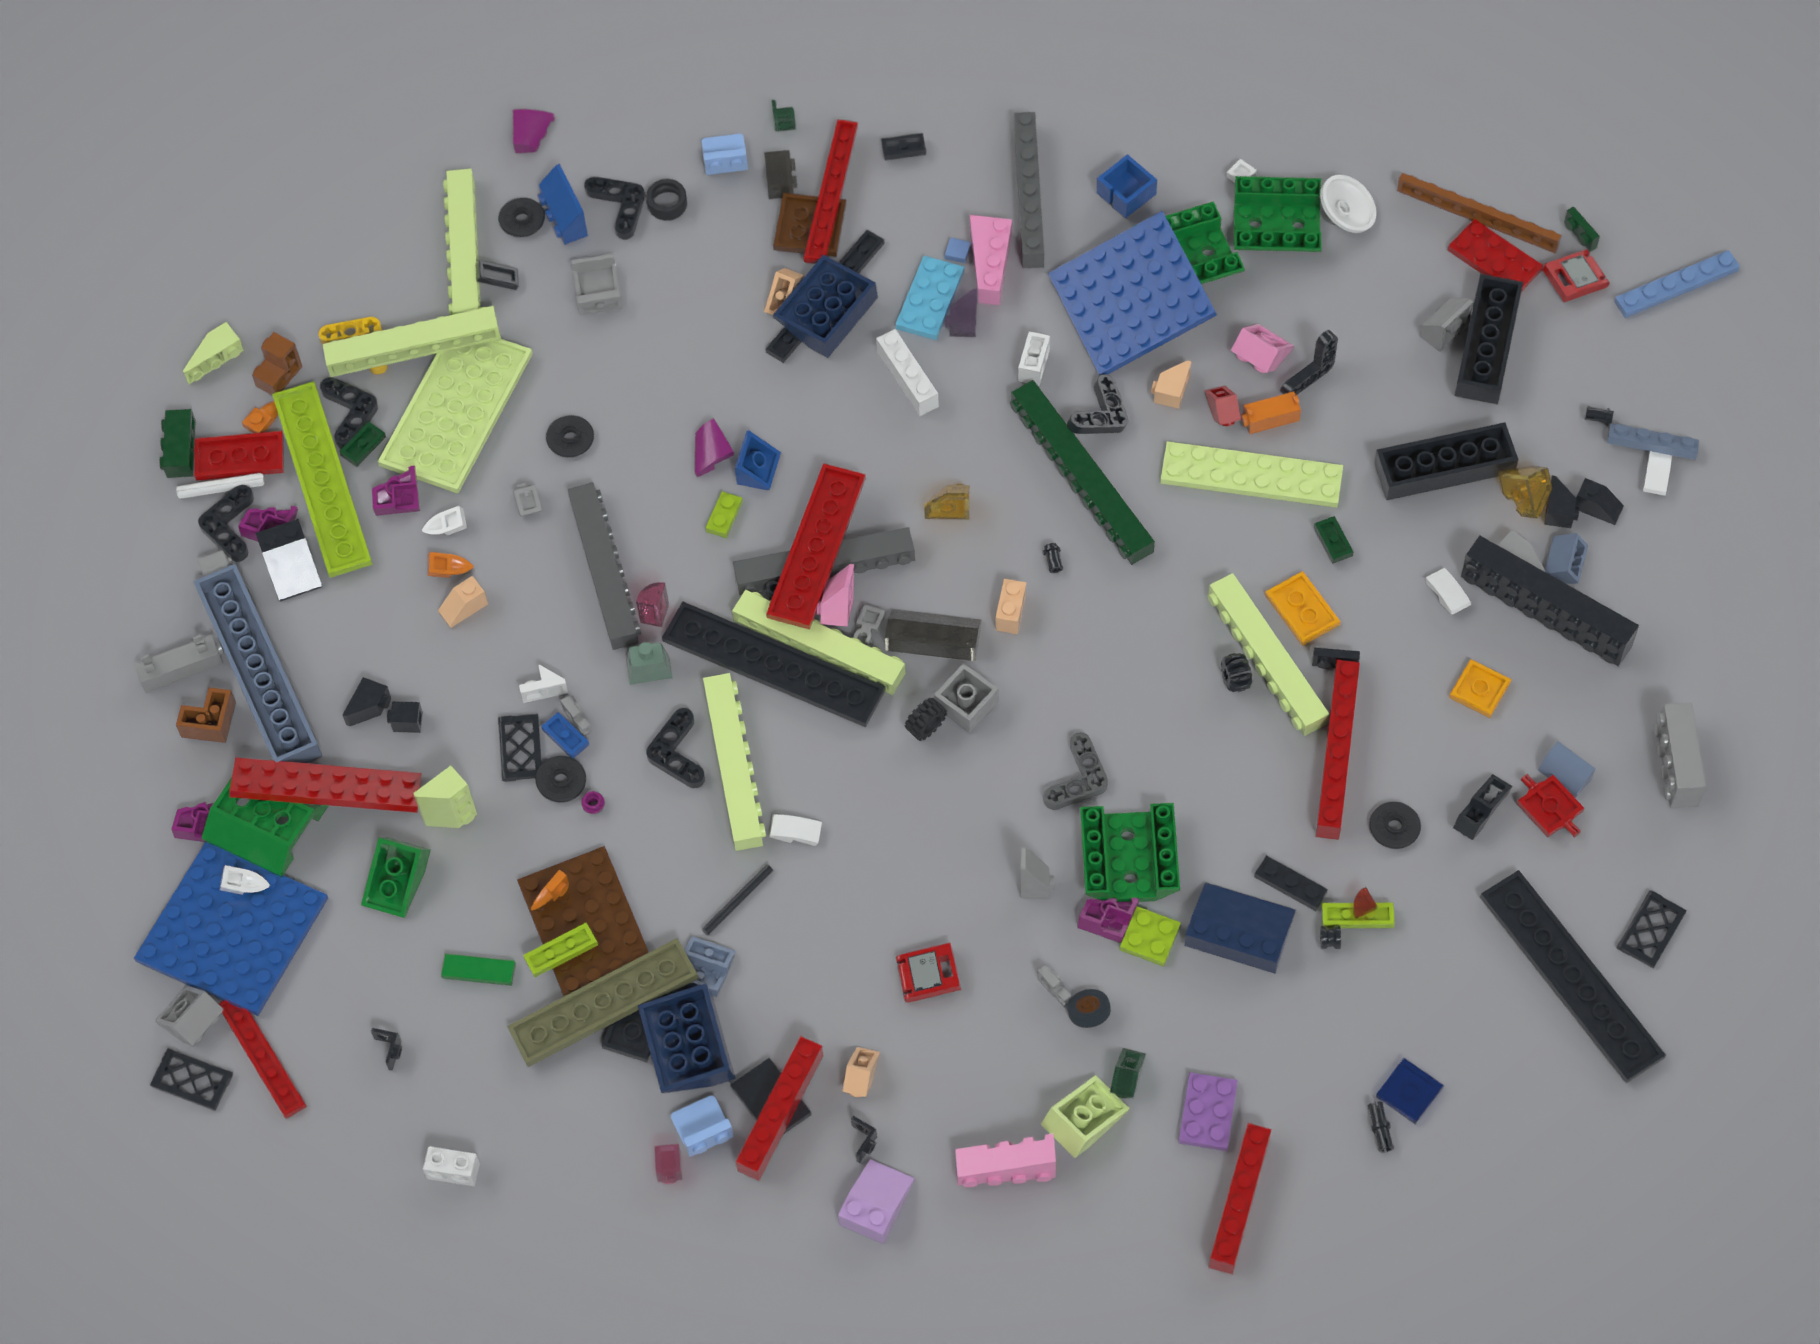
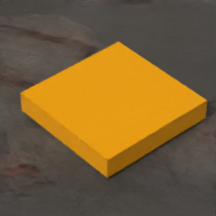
[1449,659,1512,718]

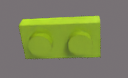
[705,491,743,538]

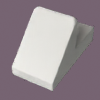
[519,665,568,703]

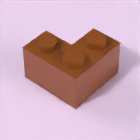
[252,332,302,396]
[176,687,236,743]

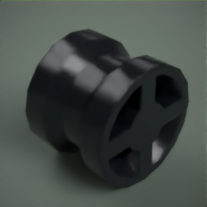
[1320,926,1341,949]

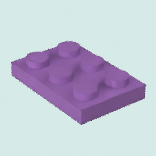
[1179,1073,1238,1151]

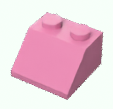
[1231,324,1294,373]
[817,564,854,626]

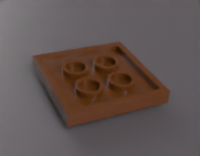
[773,193,847,257]

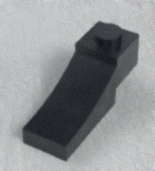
[1453,774,1512,840]

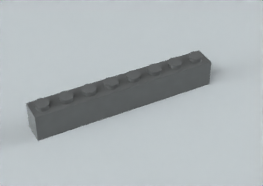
[1014,112,1044,268]
[568,482,641,650]
[733,527,915,595]

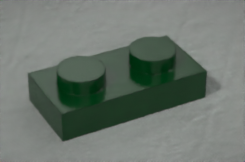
[1564,206,1600,252]
[339,421,386,467]
[1314,516,1354,564]

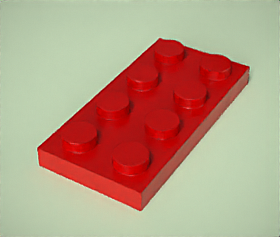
[1447,219,1544,292]
[194,431,284,481]

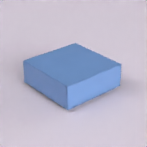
[945,238,971,264]

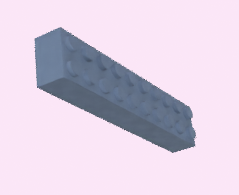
[193,564,322,763]

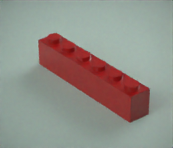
[736,1036,824,1181]
[1209,1123,1272,1275]

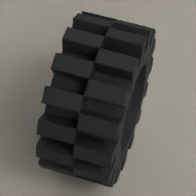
[905,698,947,741]

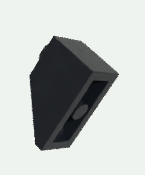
[1544,475,1579,529]
[1576,478,1624,525]
[343,677,391,727]

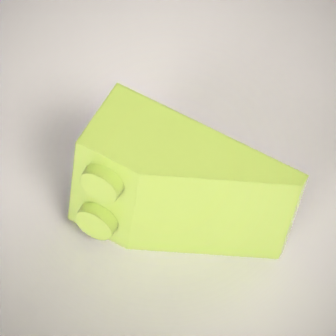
[1041,1075,1130,1158]

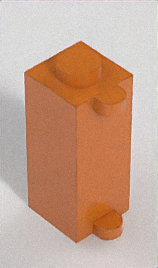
[1240,392,1301,434]

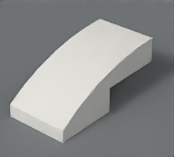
[1643,451,1672,496]
[1425,568,1471,615]
[769,814,822,846]

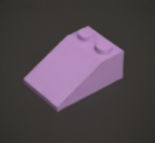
[838,1159,915,1244]

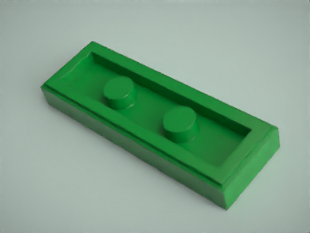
[441,954,516,986]

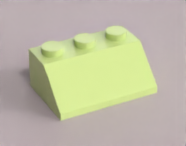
[413,766,477,828]

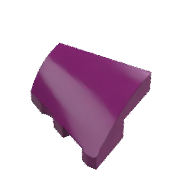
[513,109,555,154]
[695,418,734,477]
[372,465,420,516]
[238,506,298,542]
[171,802,214,842]
[1078,898,1139,943]

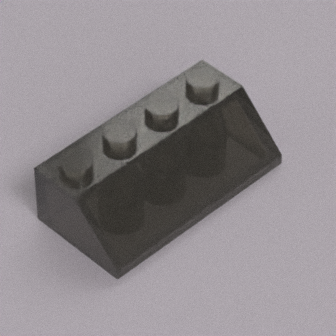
[885,609,982,661]

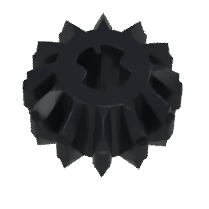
[1221,653,1253,692]

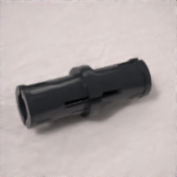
[1368,1101,1394,1153]

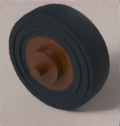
[1067,989,1111,1028]

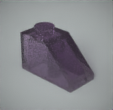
[945,289,977,337]

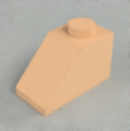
[764,268,804,315]
[1151,360,1191,409]
[438,576,488,628]
[843,1047,880,1097]

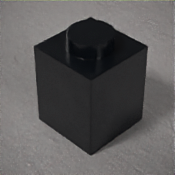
[387,701,423,733]

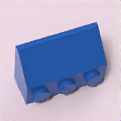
[537,164,588,245]

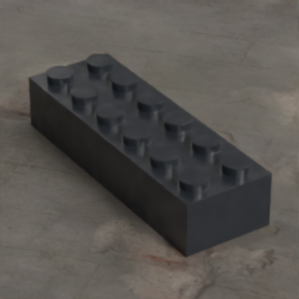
[1454,274,1523,405]
[1374,422,1519,500]

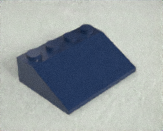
[773,255,878,358]
[1184,882,1296,974]
[638,983,736,1094]

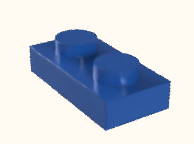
[541,712,589,759]

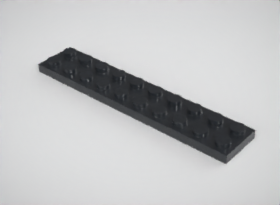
[662,601,886,727]
[1480,870,1666,1083]

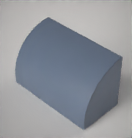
[1545,533,1588,584]
[1538,742,1596,798]

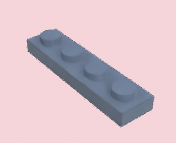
[1607,423,1699,460]

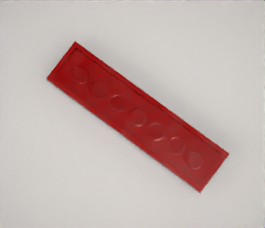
[766,463,866,630]
[230,757,422,813]

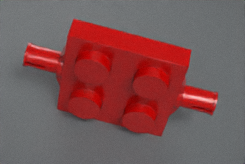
[1517,774,1584,838]

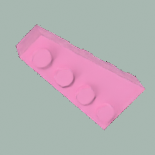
[970,215,1012,305]
[955,1134,1056,1188]

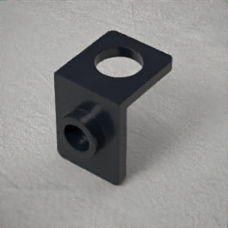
[371,1028,402,1070]
[851,1116,877,1163]

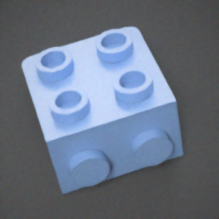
[702,134,748,175]
[671,1096,734,1157]

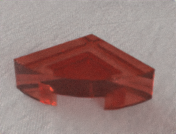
[1353,887,1377,919]

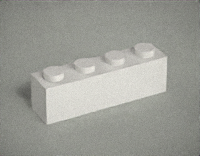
[876,329,939,416]

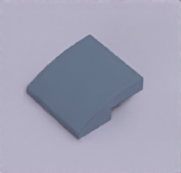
[684,936,735,997]

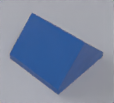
[735,430,781,490]

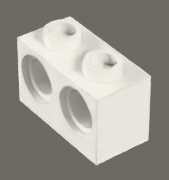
[1018,331,1050,386]
[423,1146,480,1186]

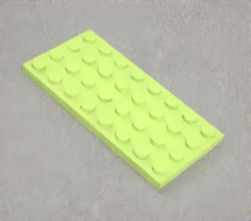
[378,339,533,494]

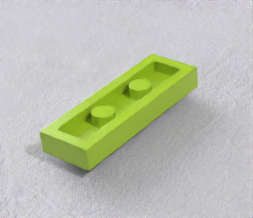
[1321,903,1395,928]
[523,923,598,978]

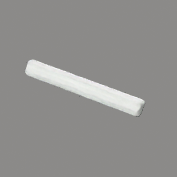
[176,473,265,499]

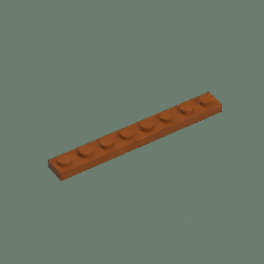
[1397,173,1562,254]

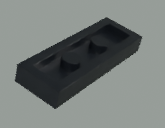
[1254,855,1328,911]

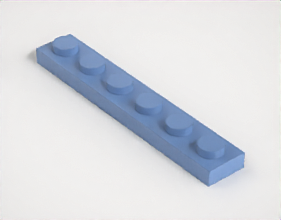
[1614,250,1740,318]

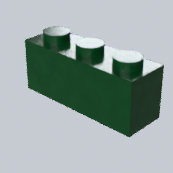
[159,409,196,478]

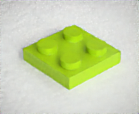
[1120,906,1181,967]

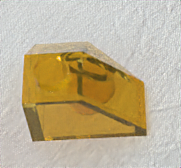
[1498,466,1552,518]
[924,484,970,520]

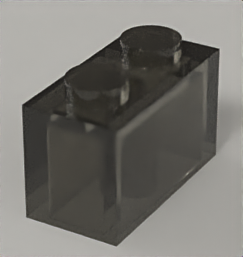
[764,150,797,199]

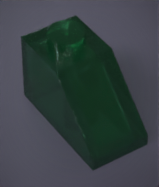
[1110,1048,1146,1099]

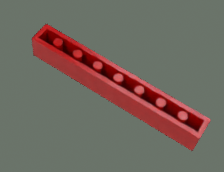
[1316,660,1360,840]

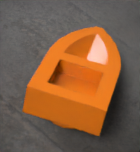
[242,401,278,433]
[427,552,473,578]
[531,870,569,911]

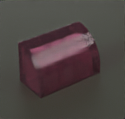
[636,582,669,627]

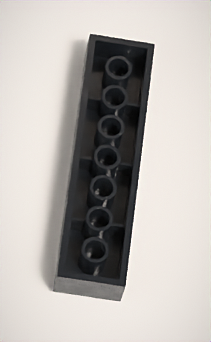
[1461,535,1639,667]

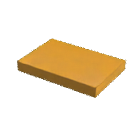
[1265,571,1341,646]

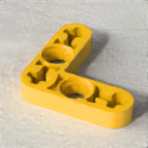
[318,317,388,375]

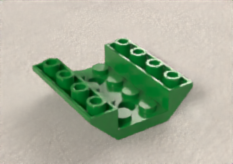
[1234,176,1322,252]
[1133,201,1245,284]
[202,777,329,877]
[1080,803,1180,902]

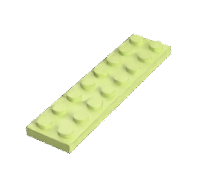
[1160,441,1343,508]

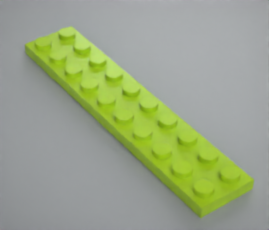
[272,381,373,578]

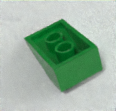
[361,837,431,918]

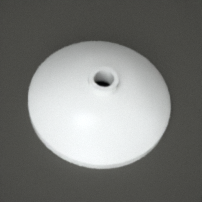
[1320,175,1376,233]

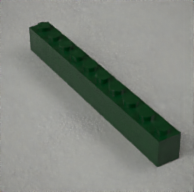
[1010,380,1155,565]

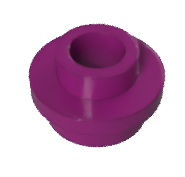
[581,791,605,814]

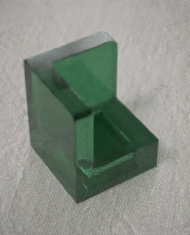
[771,99,796,132]

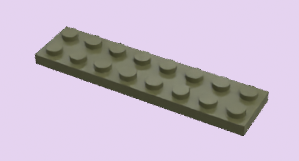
[507,938,699,1067]

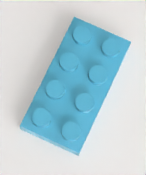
[895,256,964,340]

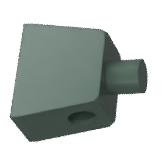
[627,642,673,685]

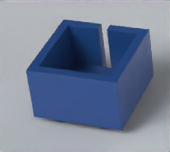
[1096,154,1157,218]

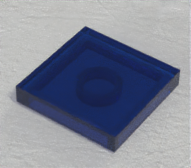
[1375,1058,1444,1125]

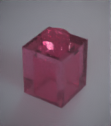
[655,1144,682,1184]

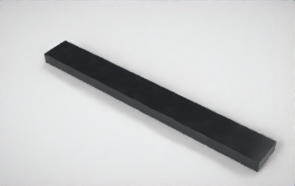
[766,230,885,363]

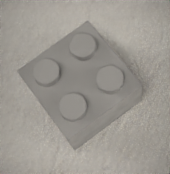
[934,663,999,733]

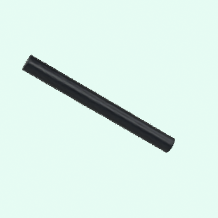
[702,864,773,935]

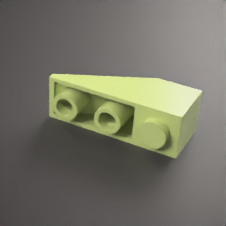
[183,322,244,384]

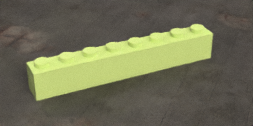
[443,169,481,315]
[323,306,501,377]
[1208,573,1329,736]
[732,590,906,695]
[703,673,766,851]

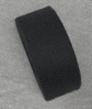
[646,179,687,221]

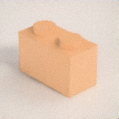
[995,579,1026,634]

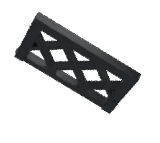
[498,714,542,782]
[1616,890,1687,969]
[150,1048,233,1111]

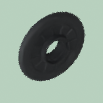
[499,198,545,237]
[546,415,594,458]
[535,756,586,803]
[1369,802,1421,849]

